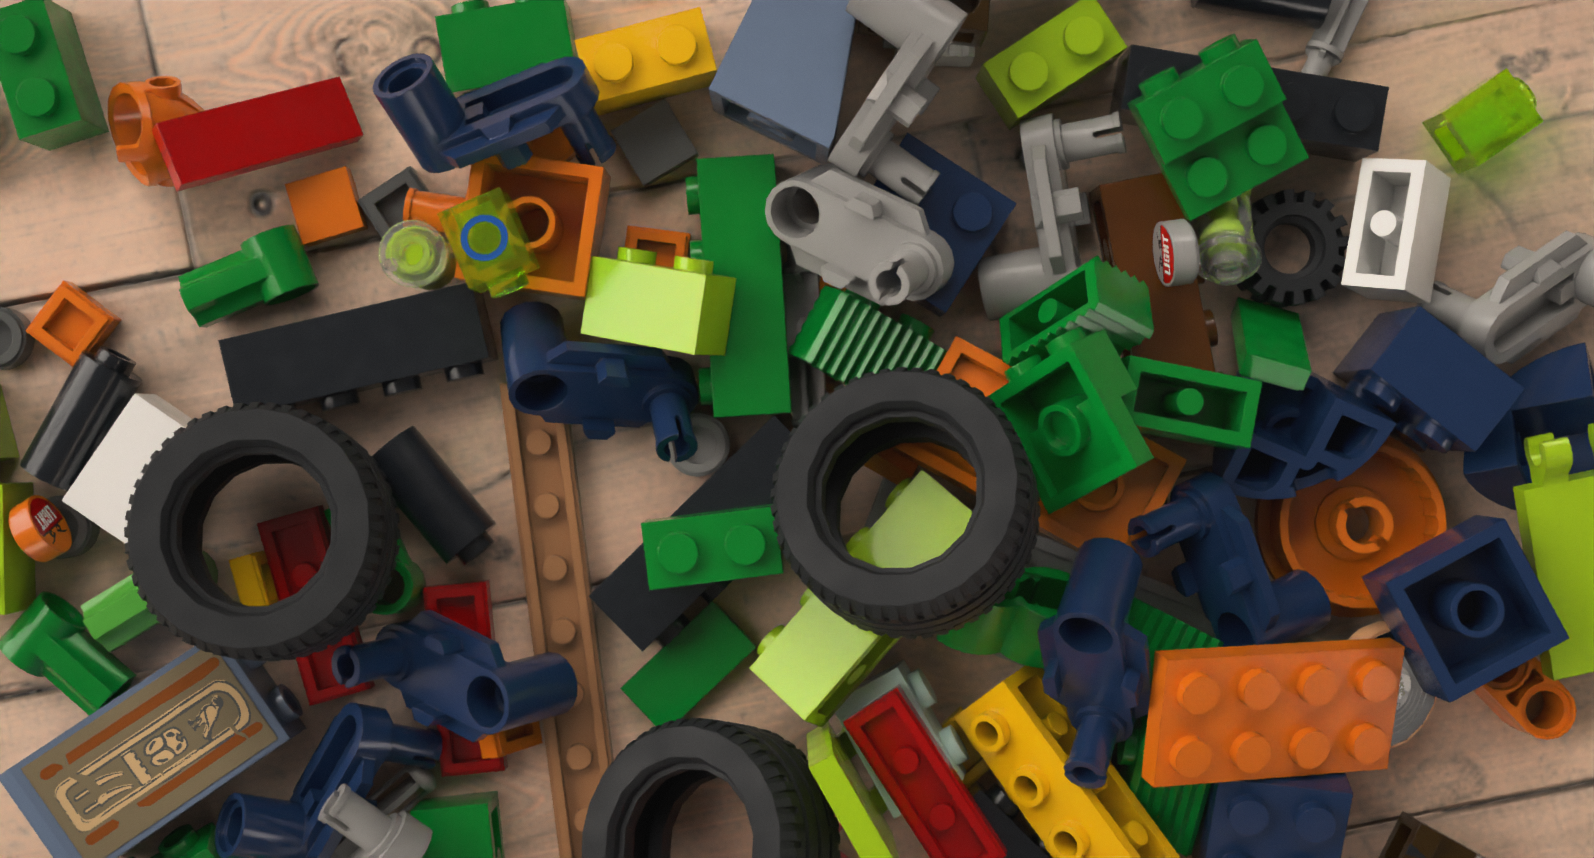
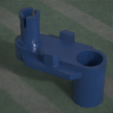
[372,53,617,173]
[500,301,699,462]
[1128,471,1332,647]
[1037,538,1152,789]
[332,609,578,742]
[215,702,442,858]

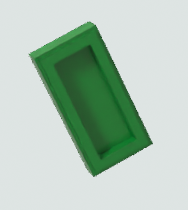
[1230,297,1312,391]
[620,600,757,726]

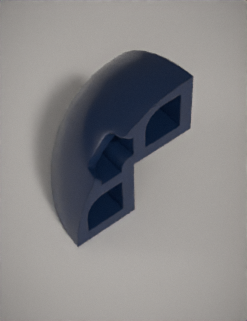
[1463,342,1594,510]
[1212,369,1397,500]

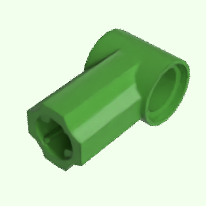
[81,551,218,652]

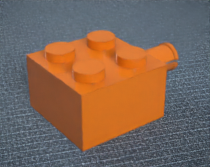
[403,155,611,301]

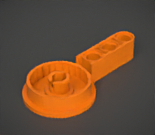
[1254,436,1577,740]

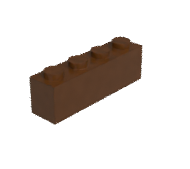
[1089,172,1224,439]

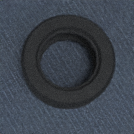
[770,367,1041,639]
[124,401,401,662]
[582,718,840,858]

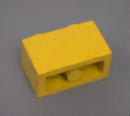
[574,7,717,116]

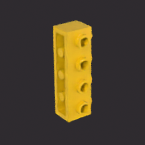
[954,665,1181,858]

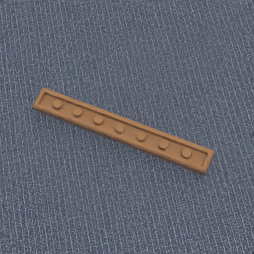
[499,383,614,858]

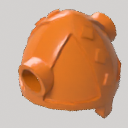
[108,76,205,187]

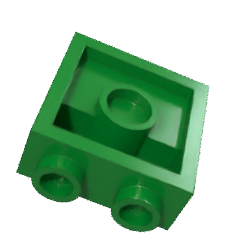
[1127,34,1309,221]
[989,326,1154,514]

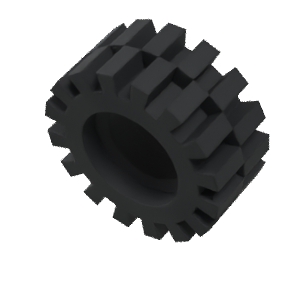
[1226,189,1349,308]

